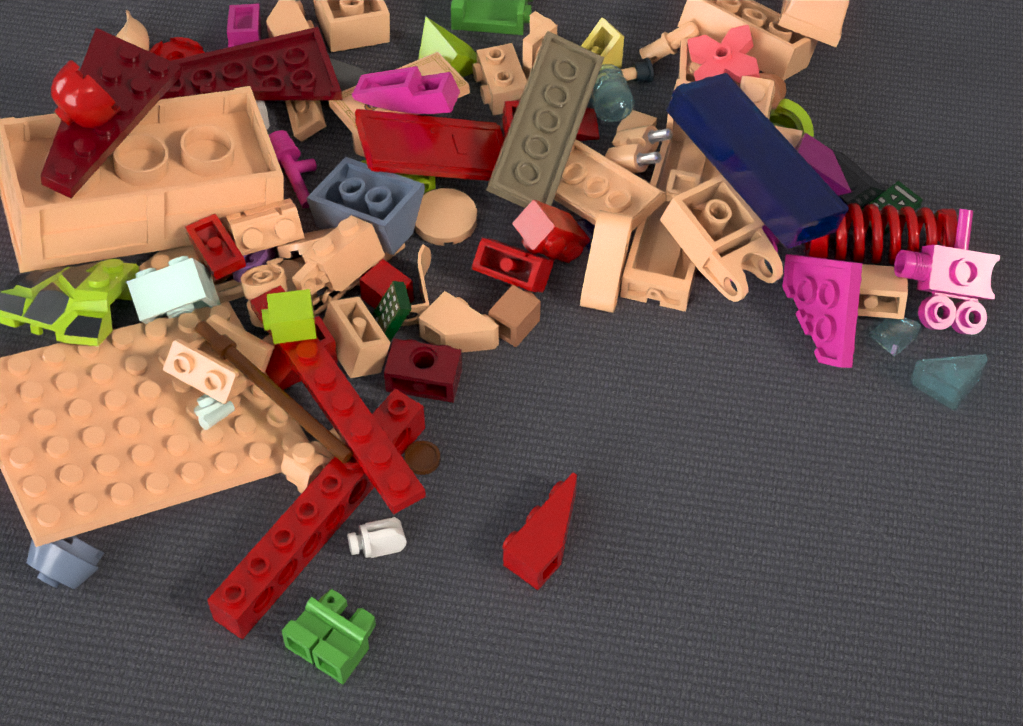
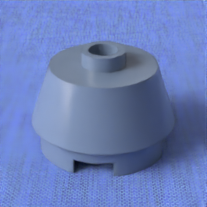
[26,536,104,589]

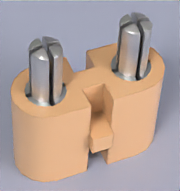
[605,125,673,174]

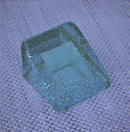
[869,318,921,357]

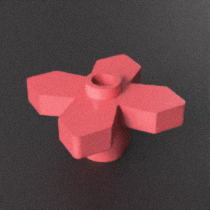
[687,25,760,92]

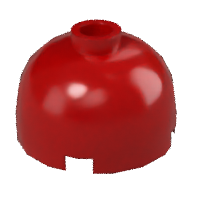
[51,60,121,128]

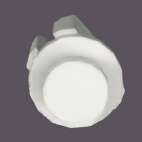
[347,517,407,558]

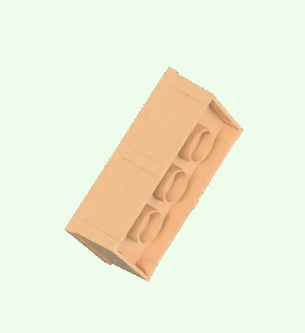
[0,86,284,273]

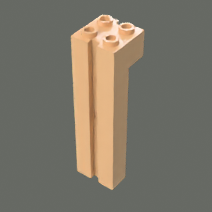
[620,79,739,312]

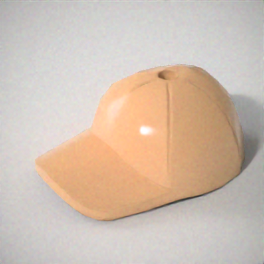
[116,10,149,51]

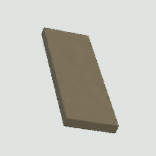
[486,31,605,208]

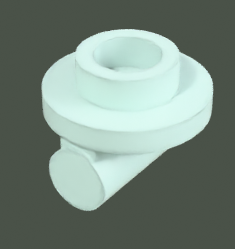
[194,394,235,430]

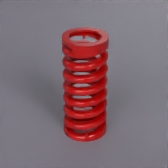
[804,200,958,265]

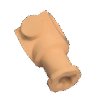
[281,428,345,493]

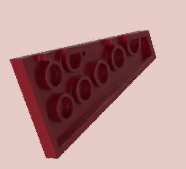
[160,27,343,100]
[40,28,182,199]

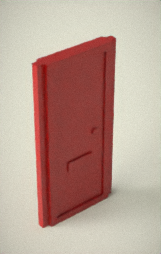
[355,109,505,181]

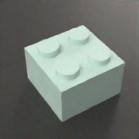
[127,256,221,324]

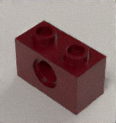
[384,338,462,403]

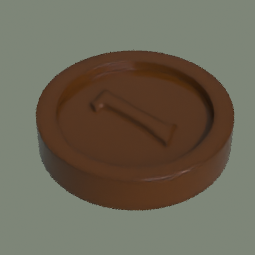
[405,440,440,475]

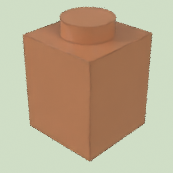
[488,285,541,347]

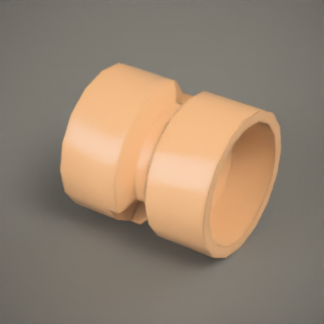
[240,264,288,328]

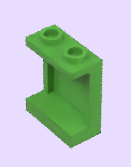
[451,0,534,35]

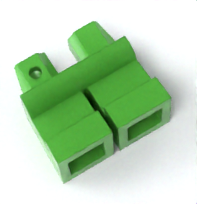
[282,589,376,685]

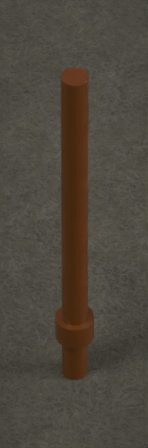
[195,320,353,464]

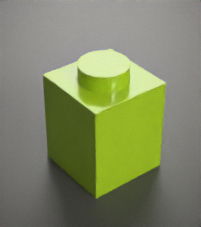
[262,289,317,344]

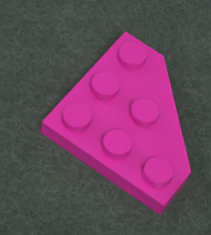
[783,254,863,368]

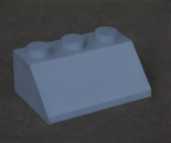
[306,157,425,255]

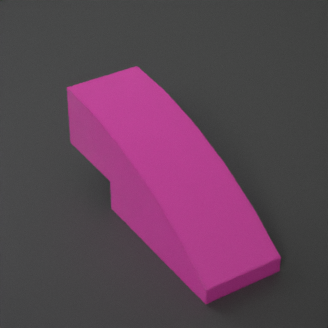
[227,3,261,47]
[352,66,460,114]

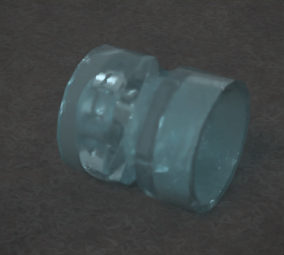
[590,64,635,122]

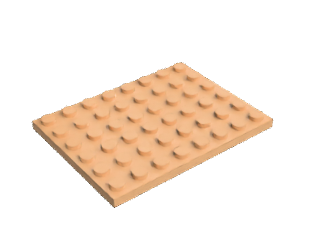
[0,301,310,547]

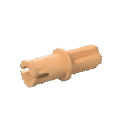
[639,22,700,65]

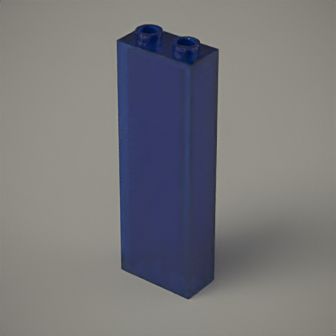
[666,73,849,249]

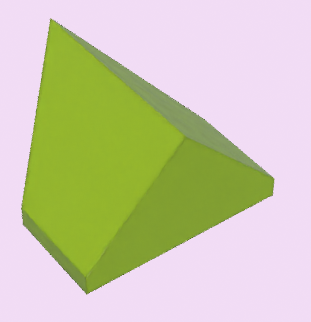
[418,17,477,77]

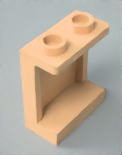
[163,314,274,404]

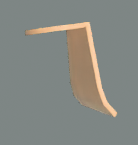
[401,244,431,326]

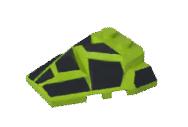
[0,259,139,346]

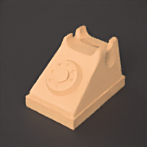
[778,0,850,47]

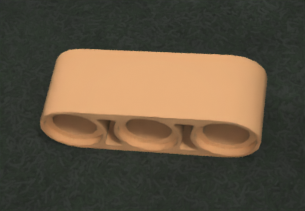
[580,210,633,313]

